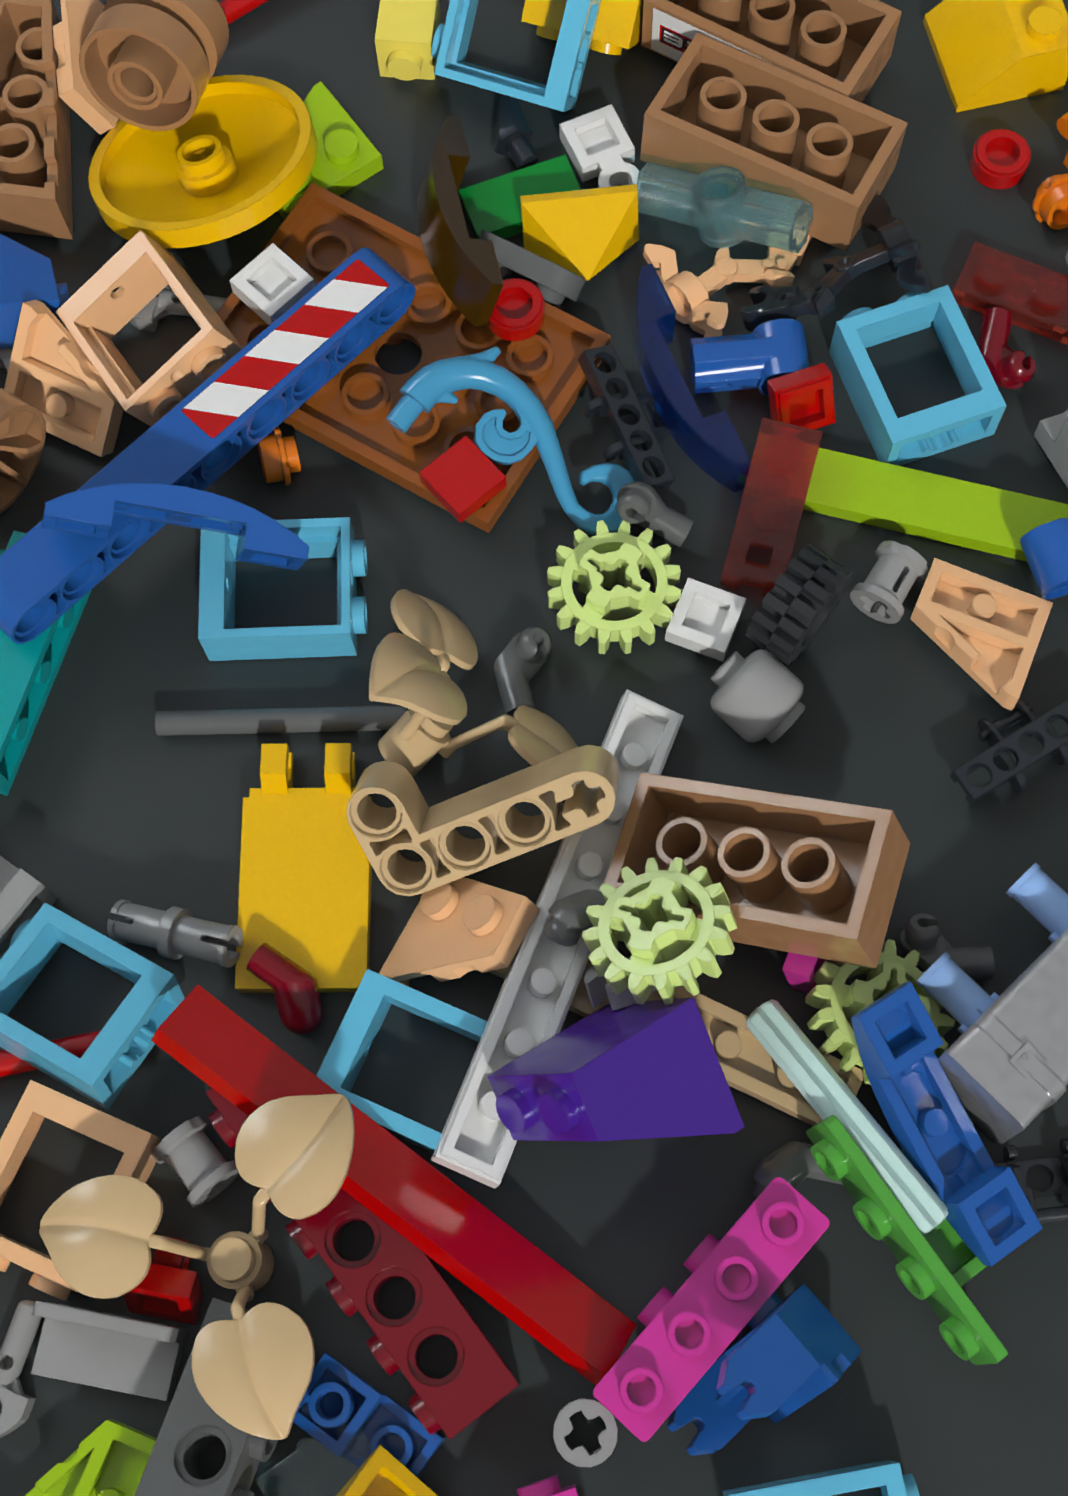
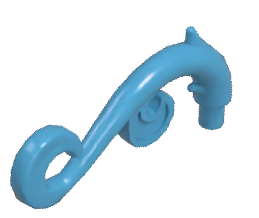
[386,346,634,535]

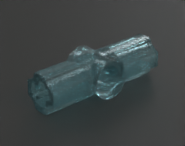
[637,162,813,254]

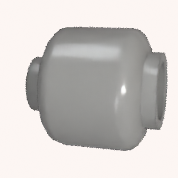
[710,649,806,743]

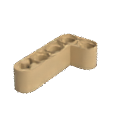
[346,745,620,897]

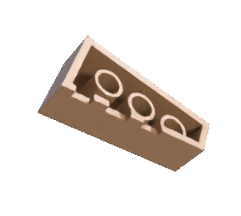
[0,0,73,240]

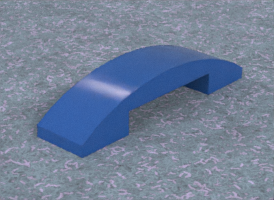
[42,483,309,571]
[851,982,1043,1267]

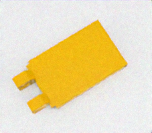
[235,743,373,993]

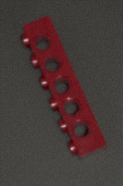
[206,1088,521,1440]

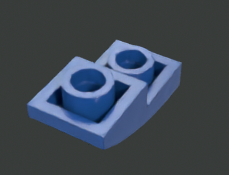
[293,1353,446,1479]

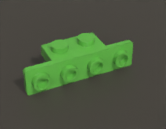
[806,1115,1008,1365]

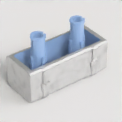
[915,863,1068,1145]

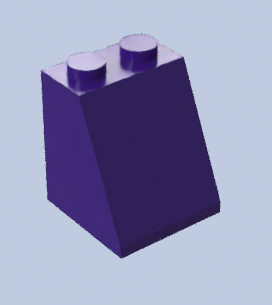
[487,997,745,1141]

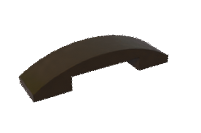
[417,116,504,328]

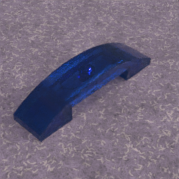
[635,263,751,492]

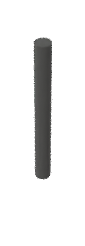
[155,705,408,736]

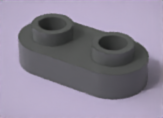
[478,229,586,307]

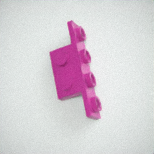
[593,1177,830,1442]

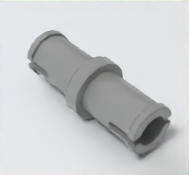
[107,899,243,968]

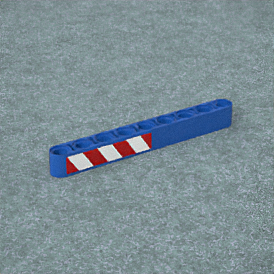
[0,247,416,644]

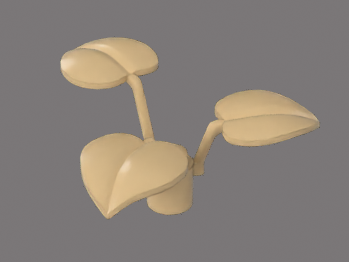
[369,589,584,784]
[39,1094,355,1440]

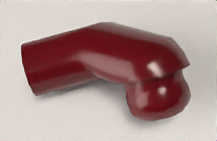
[977,307,1035,390]
[246,943,323,1034]

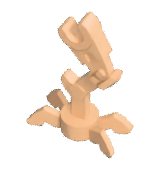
[638,218,812,338]

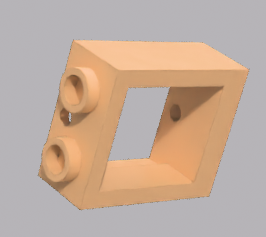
[56,230,243,426]
[0,1080,162,1301]

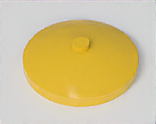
[88,75,317,248]

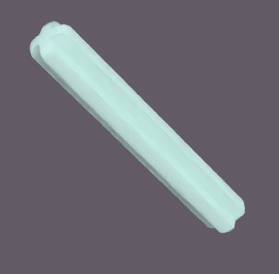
[746,999,949,1235]

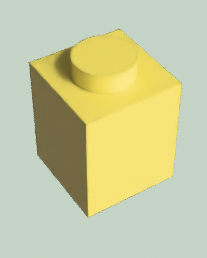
[375,0,442,81]

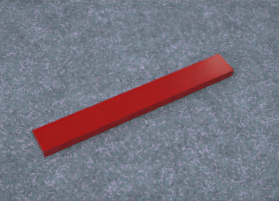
[151,984,637,1386]

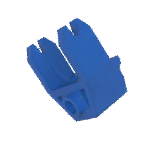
[667,1283,862,1456]

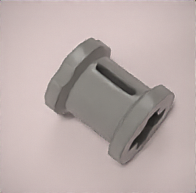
[850,541,929,624]
[151,1116,239,1209]
[553,1398,618,1468]

